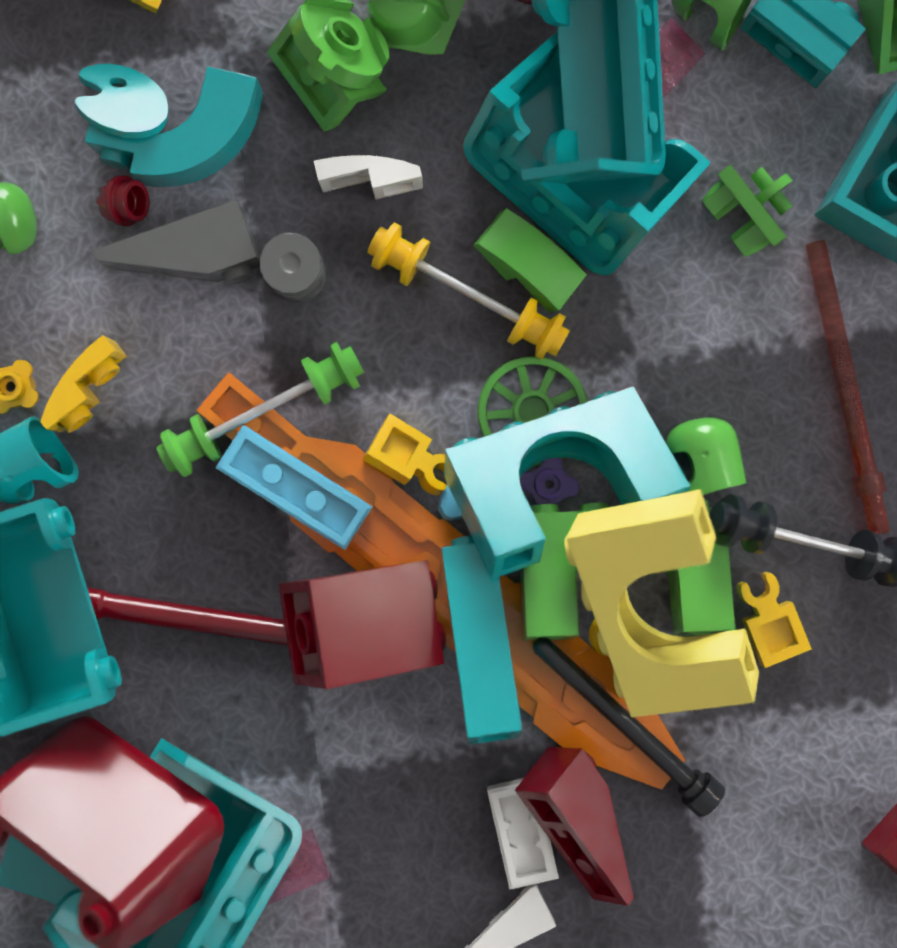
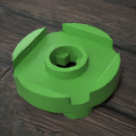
[288,0,389,89]

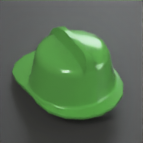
[368,0,466,55]

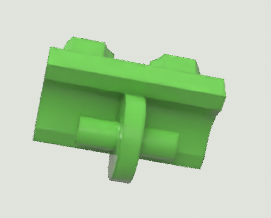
[702,165,793,257]

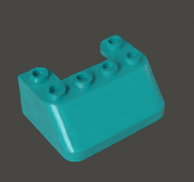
[42,738,302,948]

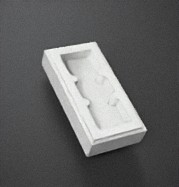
[487,778,559,890]

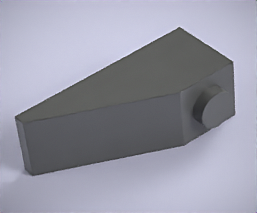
[92,200,260,285]

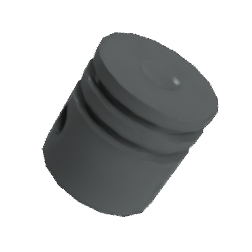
[260,233,326,303]

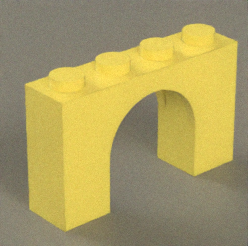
[564,489,759,717]

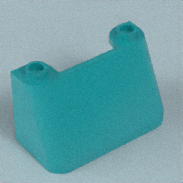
[463,32,711,275]
[0,499,122,737]

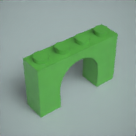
[519,500,735,641]

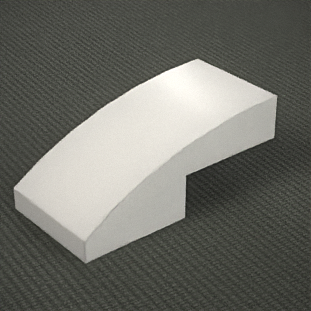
[314,155,423,200]

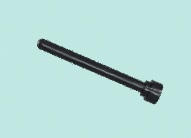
[533,637,725,817]

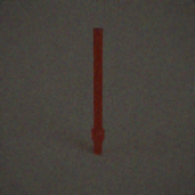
[806,240,890,534]

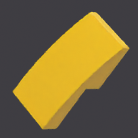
[40,335,127,433]

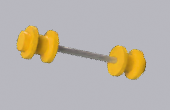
[367,222,570,361]

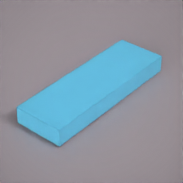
[216,425,373,550]

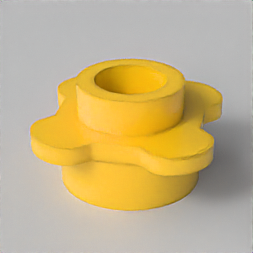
[0,359,39,414]

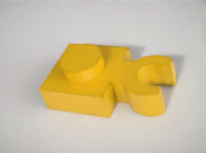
[362,414,447,496]
[736,572,812,668]

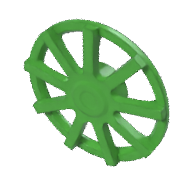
[477,356,588,467]

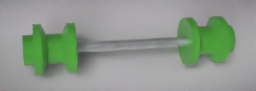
[157,342,365,477]

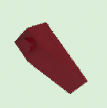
[515,747,634,906]

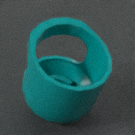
[0,416,79,505]

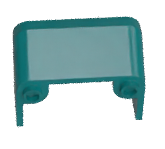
[521,0,666,183]

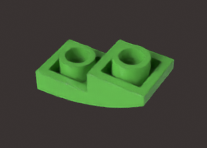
[473,208,587,313]

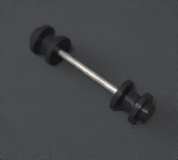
[709,494,897,587]

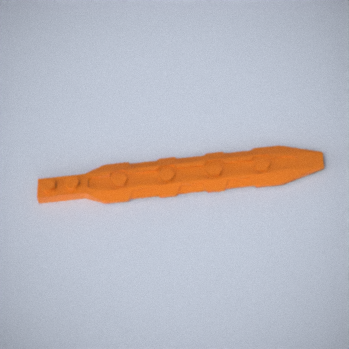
[196,372,685,790]

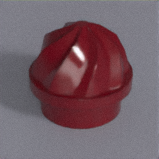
[96,175,150,226]

